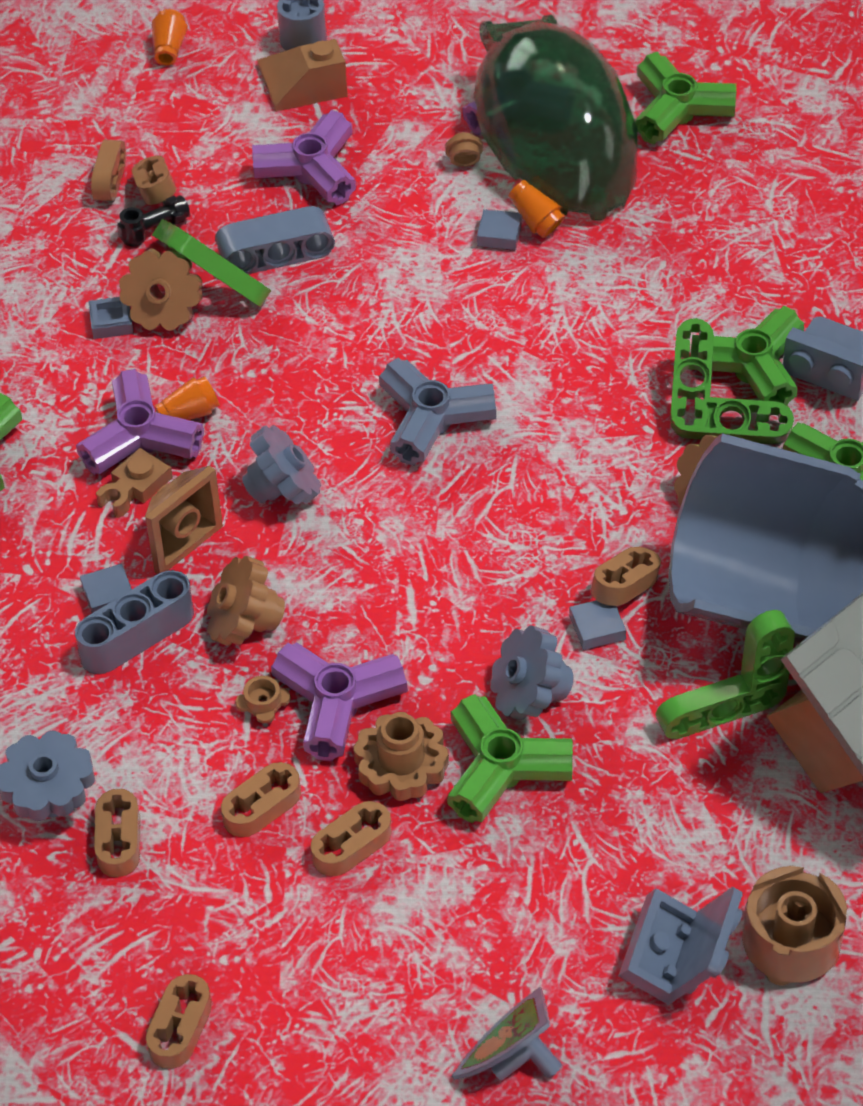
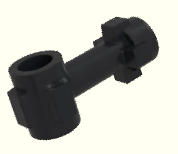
[117,195,190,246]

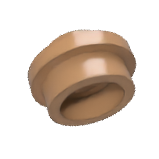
[445,132,483,167]

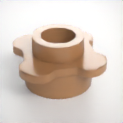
[235,676,290,723]

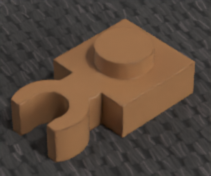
[96,448,173,518]

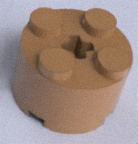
[742,866,847,986]

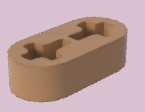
[91,139,126,201]
[132,155,176,205]
[591,547,661,606]
[221,762,301,837]
[94,789,140,877]
[311,801,392,876]
[146,974,212,1069]

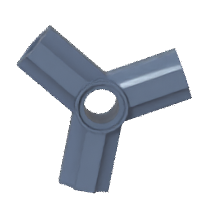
[379,357,496,466]

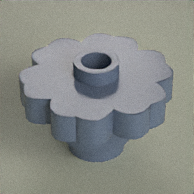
[242,425,321,505]
[490,625,574,720]
[0,731,95,821]

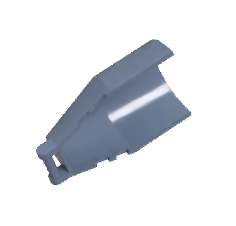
[668,433,863,643]

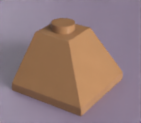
[257,39,348,112]
[145,466,223,574]

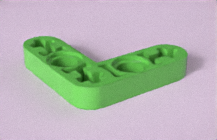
[152,219,272,307]
[670,318,794,444]
[655,610,795,739]

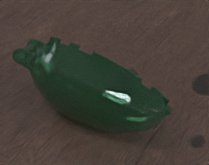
[473,15,638,221]

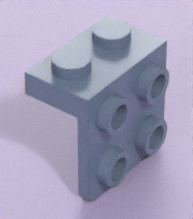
[783,317,863,401]
[618,887,742,1005]

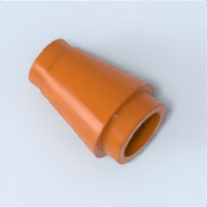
[151,9,188,65]
[508,179,565,238]
[154,376,220,420]

